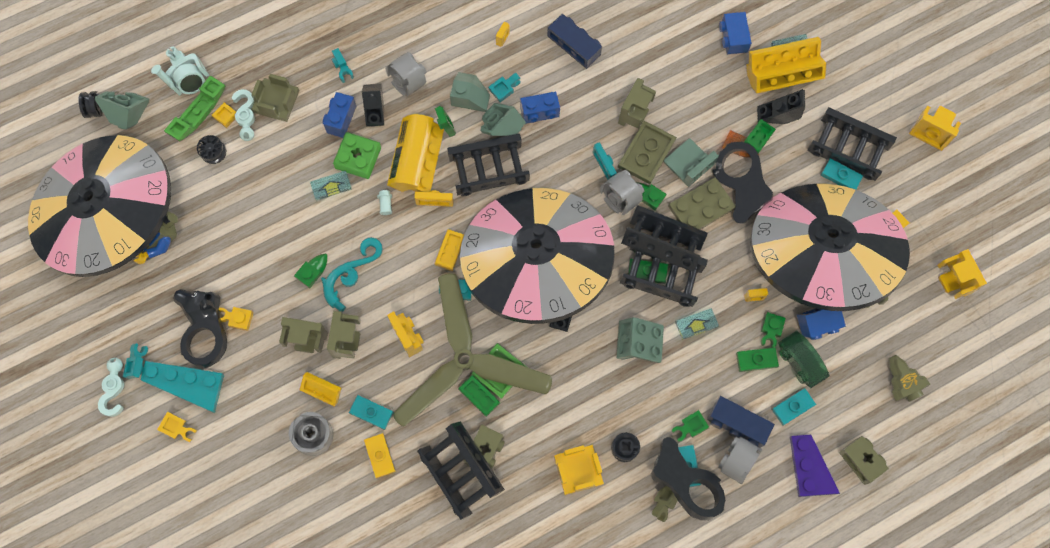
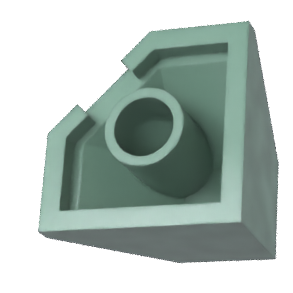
[450,72,490,112]
[95,91,149,129]
[480,103,526,136]

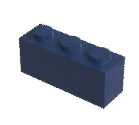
[547,14,602,69]
[707,396,775,448]

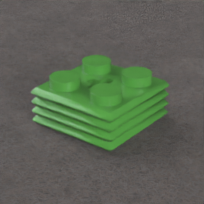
[333,132,381,179]

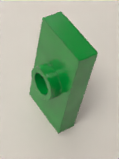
[435,106,456,137]
[744,119,776,154]
[628,259,668,284]
[736,347,779,372]
[458,375,500,417]

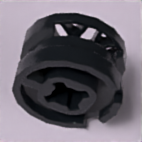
[78,91,103,118]
[196,135,227,164]
[611,432,640,463]

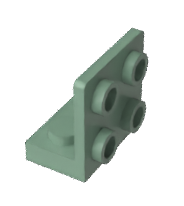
[664,138,719,187]
[616,317,664,363]

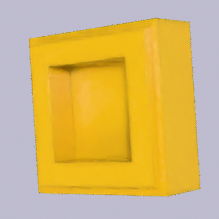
[496,22,510,47]
[212,102,236,128]
[744,288,768,302]

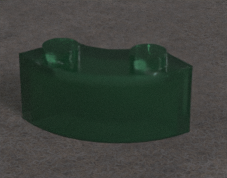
[778,331,830,388]

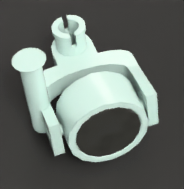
[151,46,209,96]

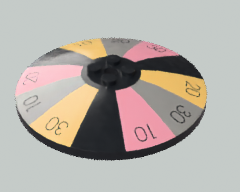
[28,135,171,277]
[751,184,910,311]
[460,188,615,324]

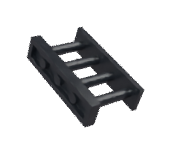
[807,107,897,181]
[447,133,530,196]
[621,205,708,272]
[619,247,708,307]
[417,421,505,520]

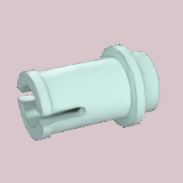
[377,190,392,215]

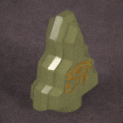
[889,355,930,402]

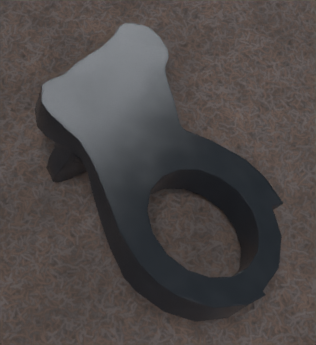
[713,142,773,224]
[173,289,227,368]
[651,437,726,521]

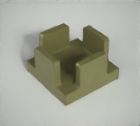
[251,74,300,122]
[618,78,656,128]
[327,311,361,359]
[279,317,328,353]

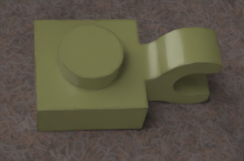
[652,486,678,522]

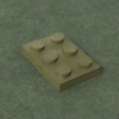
[618,121,677,184]
[668,177,736,230]

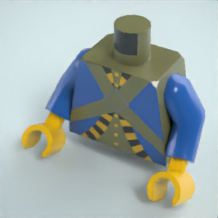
[133,212,178,264]

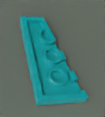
[140,361,224,413]

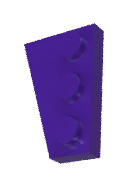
[790,434,840,497]

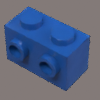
[719,12,752,55]
[520,91,560,124]
[323,92,357,138]
[797,308,846,340]

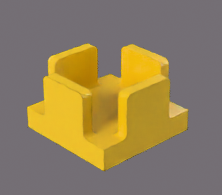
[909,106,961,151]
[937,249,987,299]
[554,445,604,495]

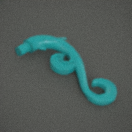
[321,237,383,312]

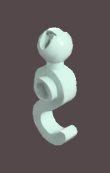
[232,89,255,141]
[98,358,124,417]

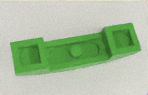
[164,76,226,142]

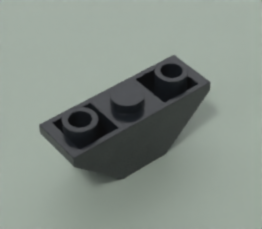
[757,89,805,124]

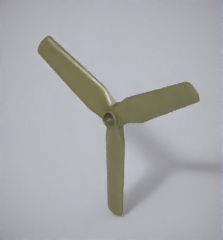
[393,273,552,426]

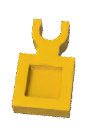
[219,307,253,331]
[157,412,197,442]

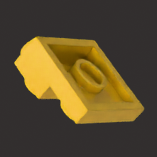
[387,311,424,358]

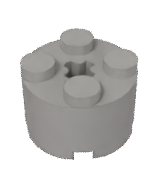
[385,52,426,96]
[600,170,644,215]
[289,412,333,456]
[718,437,762,484]

